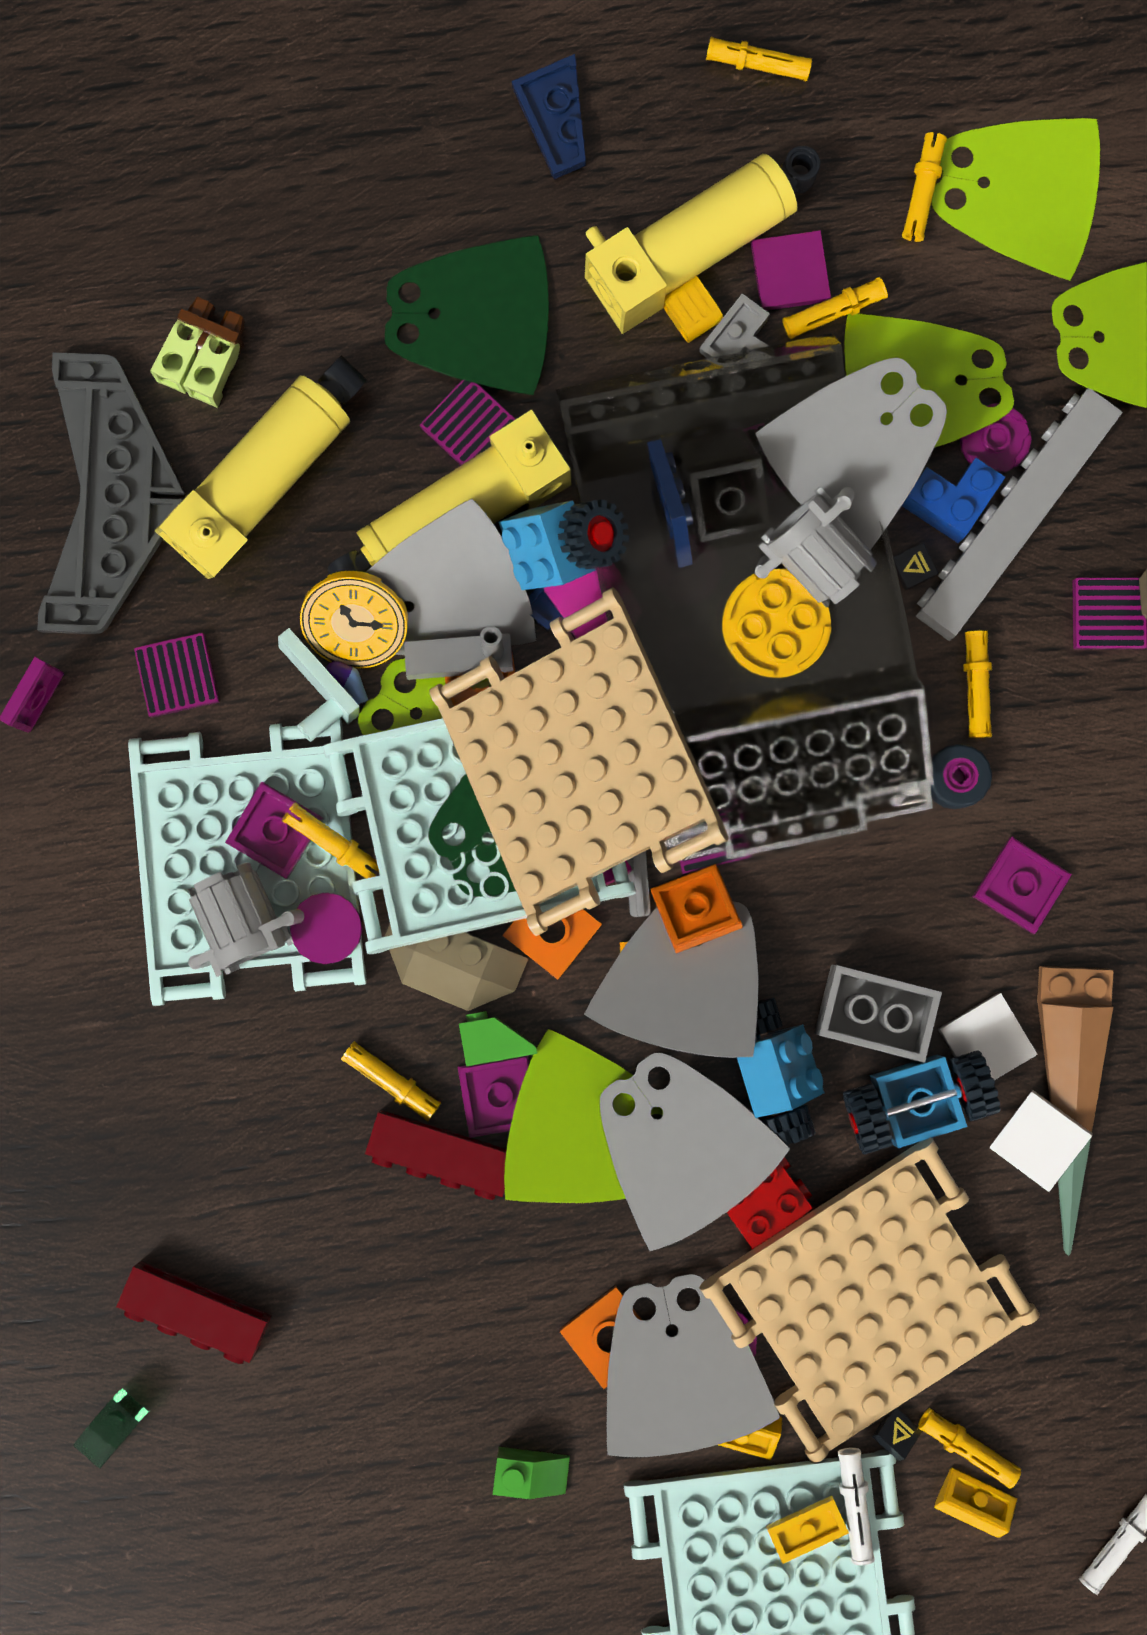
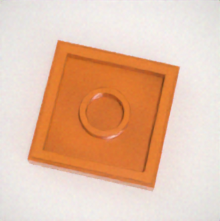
[650,864,743,953]

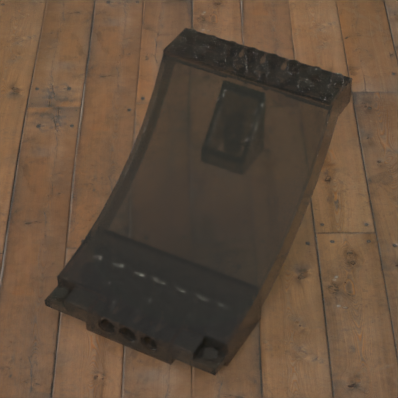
[556,333,934,865]

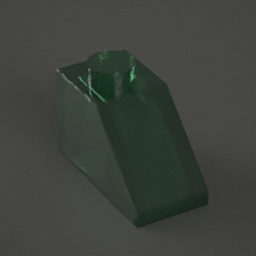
[73,1389,148,1469]

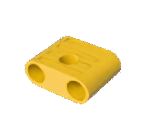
[663,276,723,343]

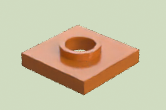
[503,909,602,980]
[560,1285,643,1389]

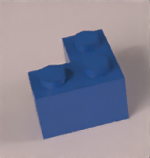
[902,458,1005,544]

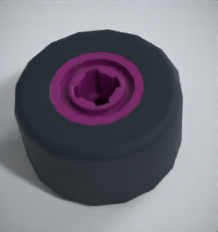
[923,744,992,809]

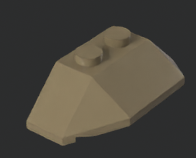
[385,925,529,1011]

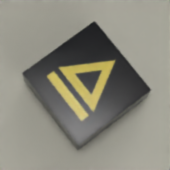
[890,543,939,591]
[872,1408,923,1461]

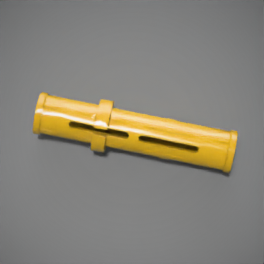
[706,37,812,81]
[902,132,947,242]
[782,277,888,339]
[963,631,992,738]
[282,802,379,878]
[341,1041,441,1122]
[918,1408,1021,1489]

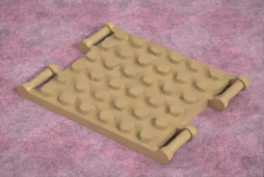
[429,587,729,936]
[699,1138,1040,1463]

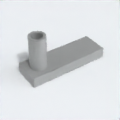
[404,626,513,680]

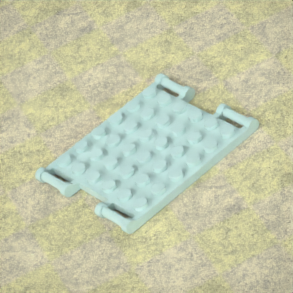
[128,717,366,1006]
[323,718,636,954]
[624,1449,915,1635]

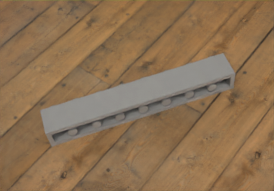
[916,388,1123,641]

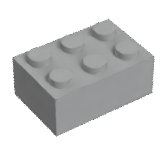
[814,965,942,1063]

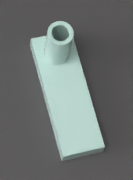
[278,628,359,742]

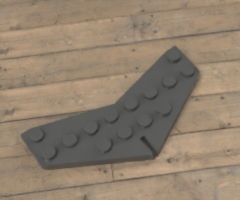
[37,352,186,634]

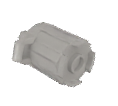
[755,486,877,607]
[188,863,304,977]

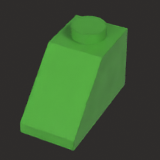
[459,1011,537,1066]
[493,1447,570,1499]

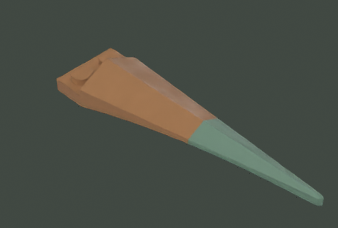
[1037,966,1113,1256]

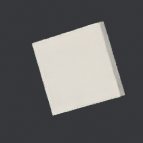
[938,993,1038,1080]
[990,1090,1093,1192]

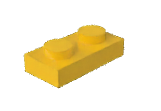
[766,1495,849,1564]

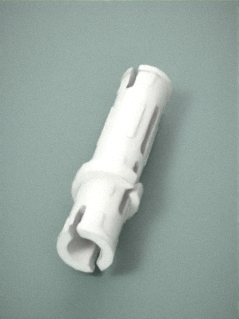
[838,1448,875,1565]
[1079,1494,1147,1595]

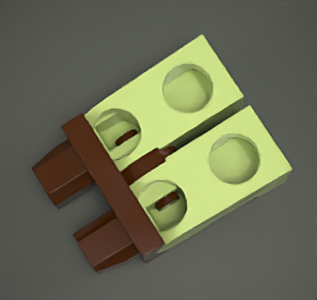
[150,297,245,408]

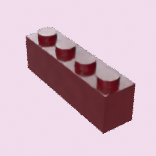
[365,1110,507,1200]
[116,1261,272,1364]

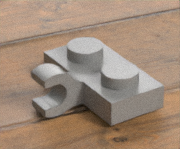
[699,294,773,372]

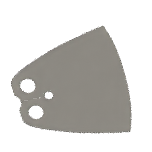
[756,358,947,550]
[365,499,536,655]
[584,901,759,1058]
[600,1053,790,1251]
[607,1274,780,1457]

